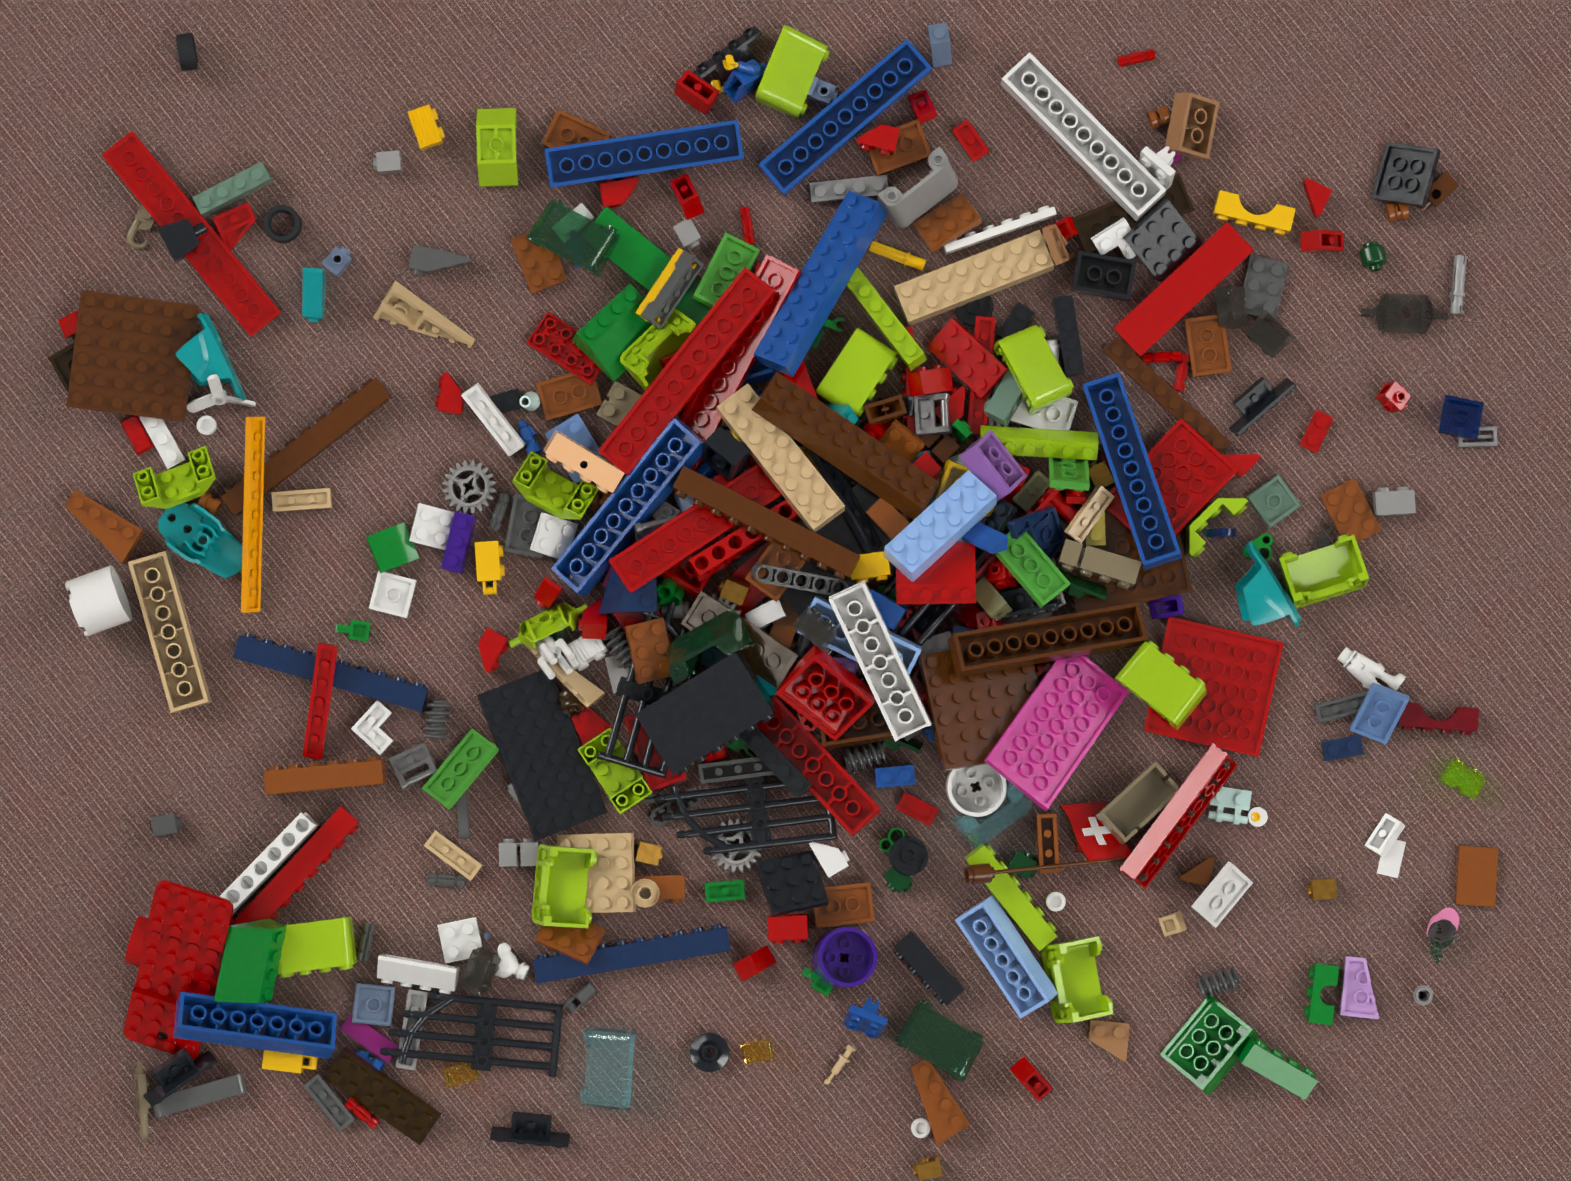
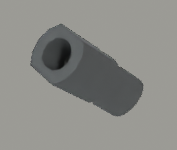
[563,982,598,1015]

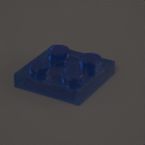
[1438,395,1484,441]

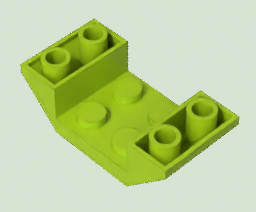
[476,108,519,187]
[133,446,216,509]
[512,451,599,520]
[1186,498,1248,558]
[577,728,653,814]

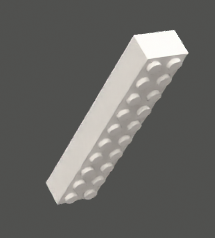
[1000,52,1166,222]

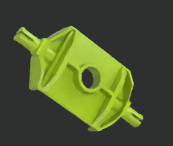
[508,602,588,649]

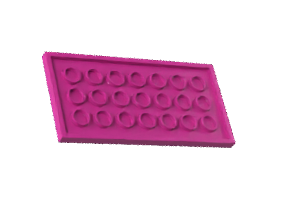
[984,656,1129,811]

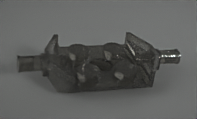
[1361,293,1448,335]

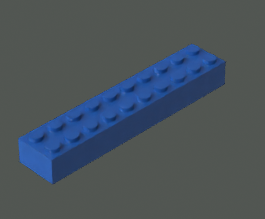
[758,39,932,197]
[544,120,744,188]
[753,191,888,377]
[1082,372,1182,571]
[551,418,704,596]

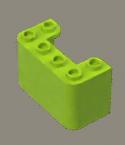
[815,328,898,418]
[1115,641,1207,730]
[277,916,357,978]

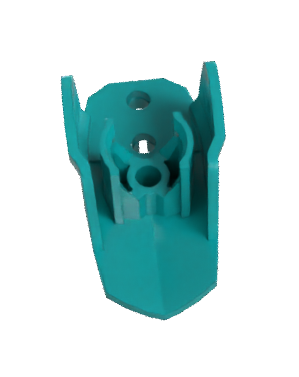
[176,313,247,401]
[158,503,243,578]
[1235,541,1302,628]

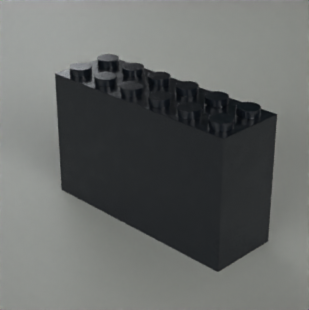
[635,649,777,775]

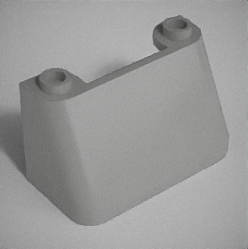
[877,146,958,228]

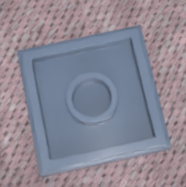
[352,983,395,1027]

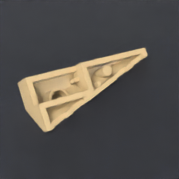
[373,280,475,348]
[524,642,605,709]

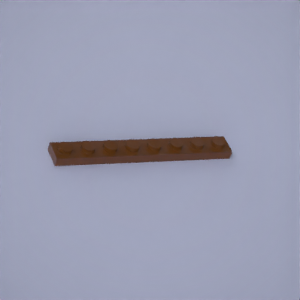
[1103,337,1231,454]

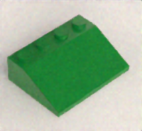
[572,284,652,382]
[214,919,286,1003]
[1160,994,1259,1095]

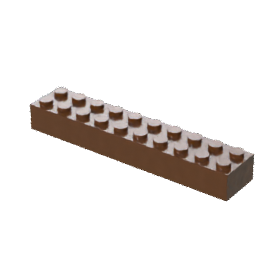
[752,372,940,520]
[947,602,1148,678]

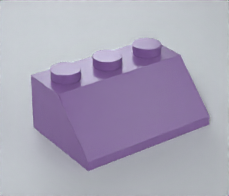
[959,430,1027,501]

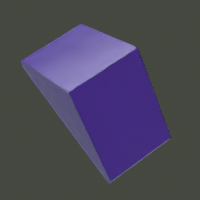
[1149,594,1185,620]

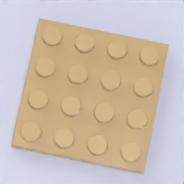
[557,833,636,913]

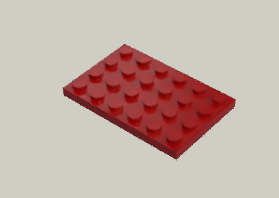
[1106,418,1239,537]

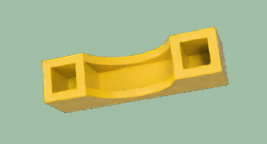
[1213,190,1296,236]

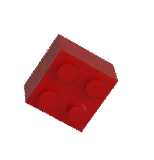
[767,913,808,944]

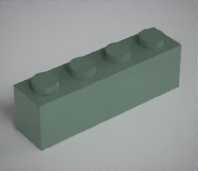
[192,162,273,218]
[984,367,1023,427]

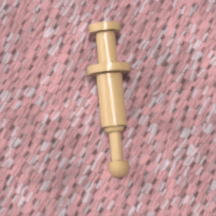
[824,1044,856,1085]

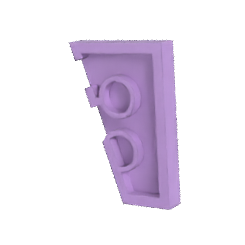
[1339,956,1379,1019]

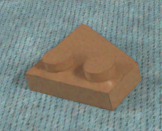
[1042,224,1076,265]
[1088,1020,1130,1062]

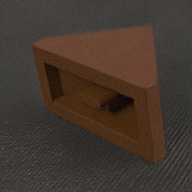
[863,394,907,425]
[1178,856,1214,886]

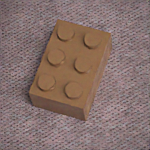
[1165,92,1220,160]

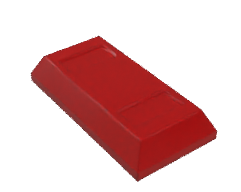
[119,415,155,456]
[895,791,939,826]

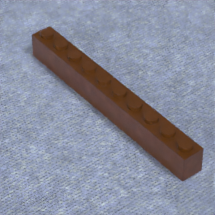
[221,378,392,517]
[673,466,861,580]

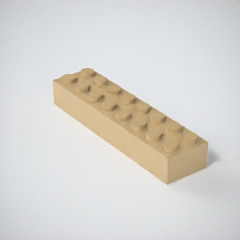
[894,230,1054,326]
[717,383,845,533]
[128,551,212,713]

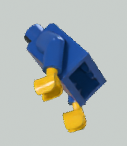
[710,55,767,103]

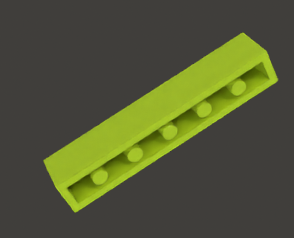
[846,267,927,371]
[979,425,1099,460]
[964,843,1058,951]

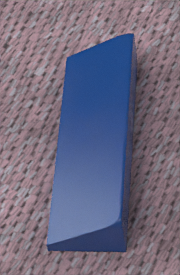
[960,522,1008,554]

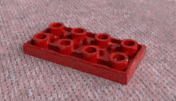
[526,312,602,386]

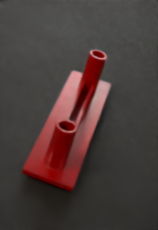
[976,488,1078,583]

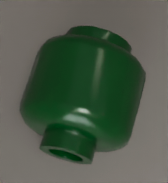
[1359,242,1387,272]

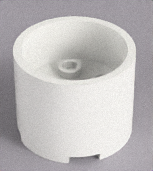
[65,565,132,637]
[946,764,1007,817]

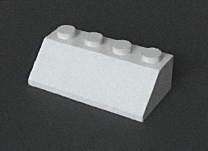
[377,954,460,994]

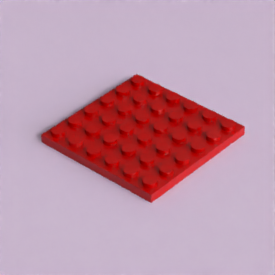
[1143,617,1284,757]

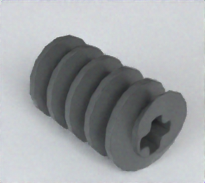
[601,626,632,669]
[422,698,452,740]
[844,742,887,773]
[1196,966,1240,999]

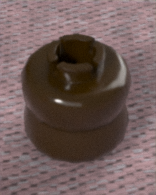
[558,687,584,716]

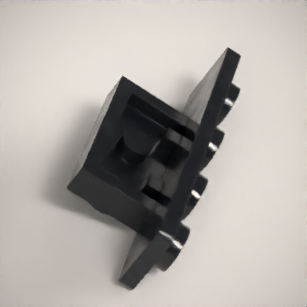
[693,26,762,83]
[1229,377,1296,436]
[997,587,1062,622]
[143,1048,218,1107]
[490,1111,570,1148]

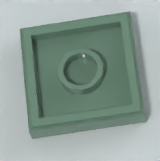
[1246,474,1301,529]

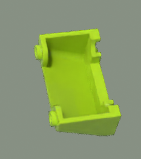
[755,25,830,119]
[620,309,697,391]
[993,325,1074,416]
[1279,534,1369,609]
[532,844,597,928]
[1041,936,1113,1023]

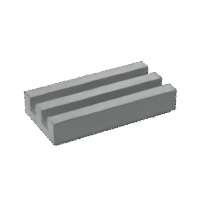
[1457,426,1498,447]

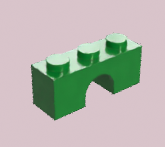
[1304,963,1339,1025]

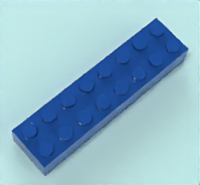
[173,992,337,1059]

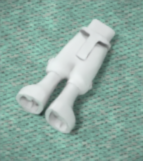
[1337,647,1406,691]

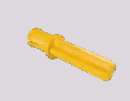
[869,241,926,271]

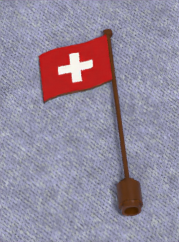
[964,801,1131,885]

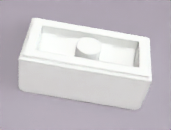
[1364,813,1405,858]

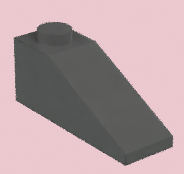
[408,245,472,276]

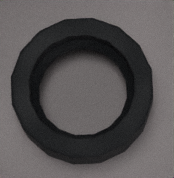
[176,33,198,71]
[263,205,302,243]

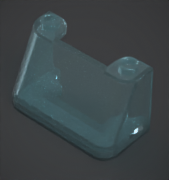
[950,780,1033,848]
[580,1026,637,1111]

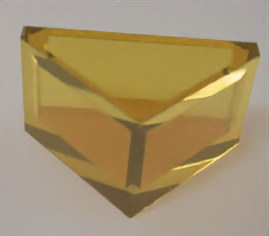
[740,1037,775,1064]
[443,1063,479,1088]

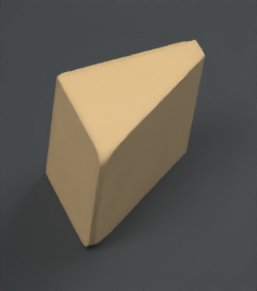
[1158,911,1187,937]

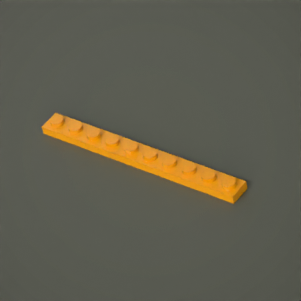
[241,416,265,613]

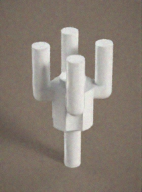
[535,636,575,679]

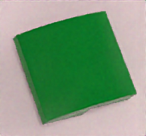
[366,522,419,574]

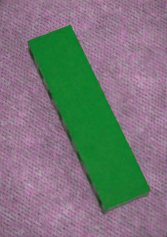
[582,207,711,326]

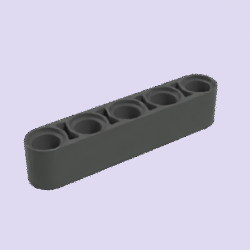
[751,563,848,595]
[152,1072,248,1118]

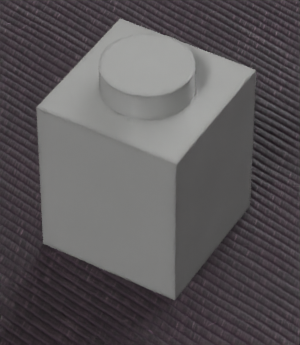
[373,150,403,175]
[673,219,702,250]

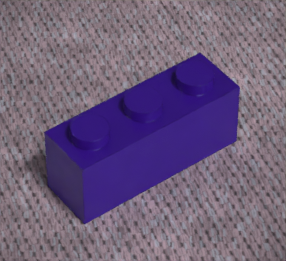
[441,511,477,574]

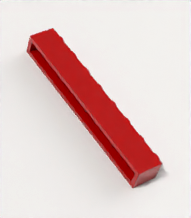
[234,806,360,924]

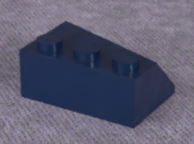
[598,568,657,614]

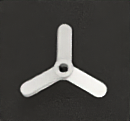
[187,374,256,413]

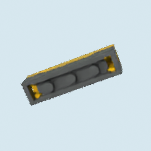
[635,248,704,330]

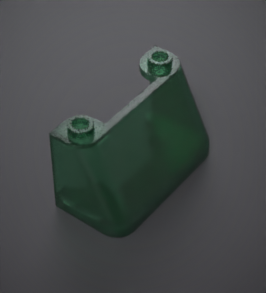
[526,198,621,278]
[669,610,753,685]
[893,1000,985,1083]

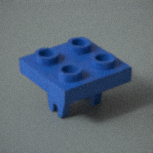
[843,997,888,1038]

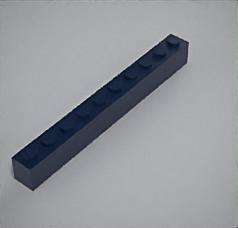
[233,633,429,712]
[533,924,731,984]

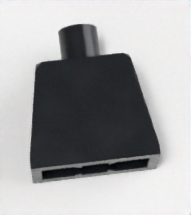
[158,219,208,264]

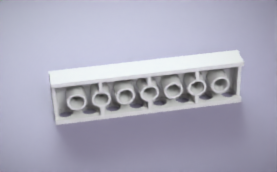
[829,580,932,742]
[219,812,320,916]

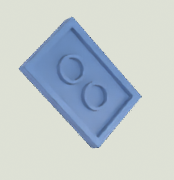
[544,413,605,484]
[1350,682,1409,744]

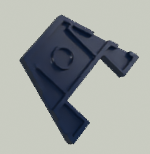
[1007,506,1066,559]

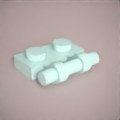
[1208,787,1252,825]

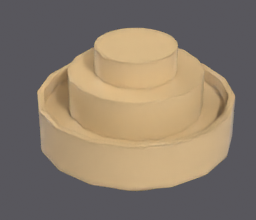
[631,878,660,908]

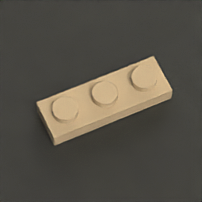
[1064,484,1115,543]
[271,488,332,512]
[424,830,483,881]

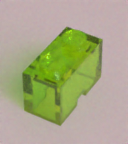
[1438,758,1487,800]

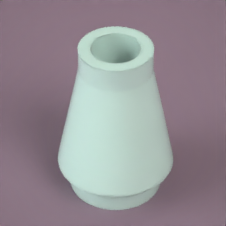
[519,392,540,411]

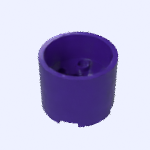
[812,927,877,988]

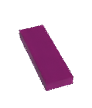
[340,1013,399,1063]

